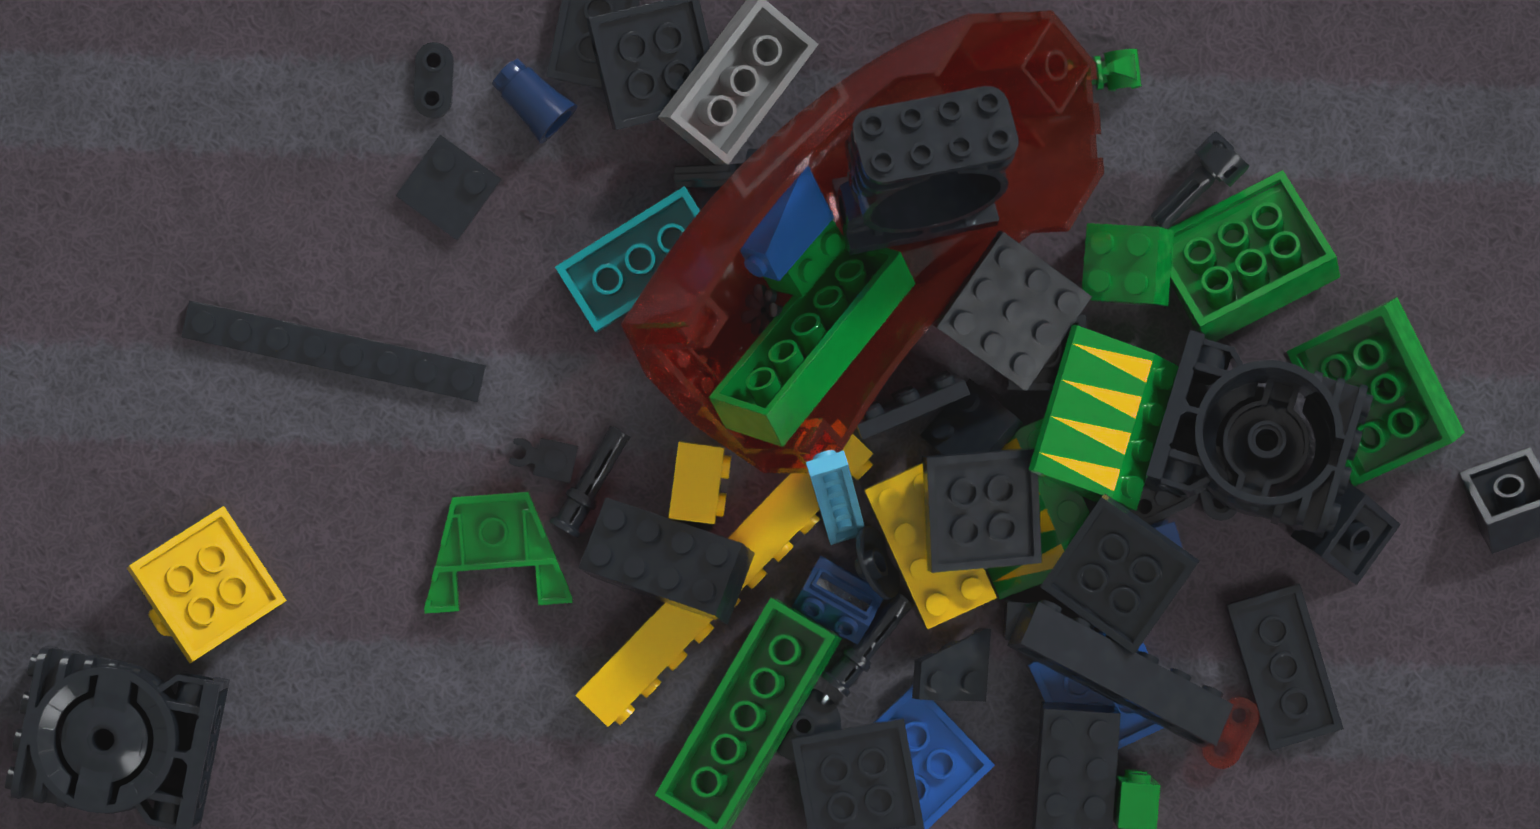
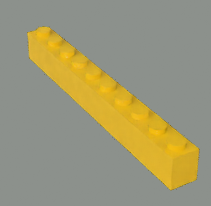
[575,422,873,727]

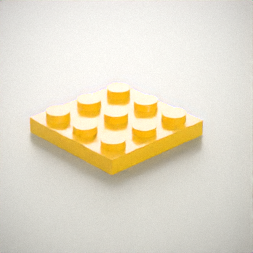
[127,506,287,663]

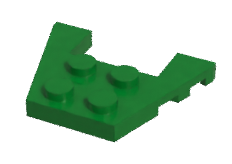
[424,492,573,614]

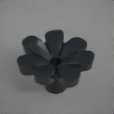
[741,284,784,335]

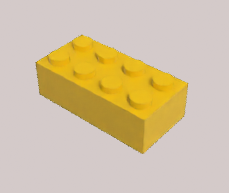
[864,463,997,629]

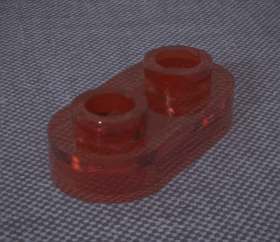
[1202,696,1259,769]

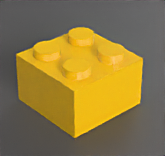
[669,441,732,524]

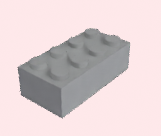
[658,0,819,165]

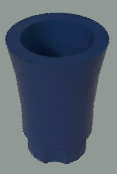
[492,58,577,143]

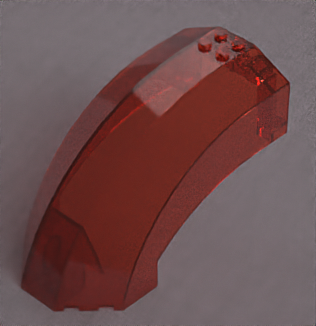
[621,10,1104,474]

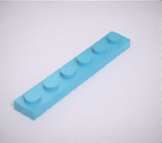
[806,450,865,545]

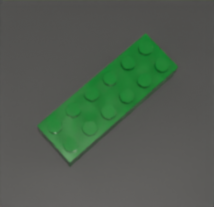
[709,236,915,447]
[655,597,842,829]

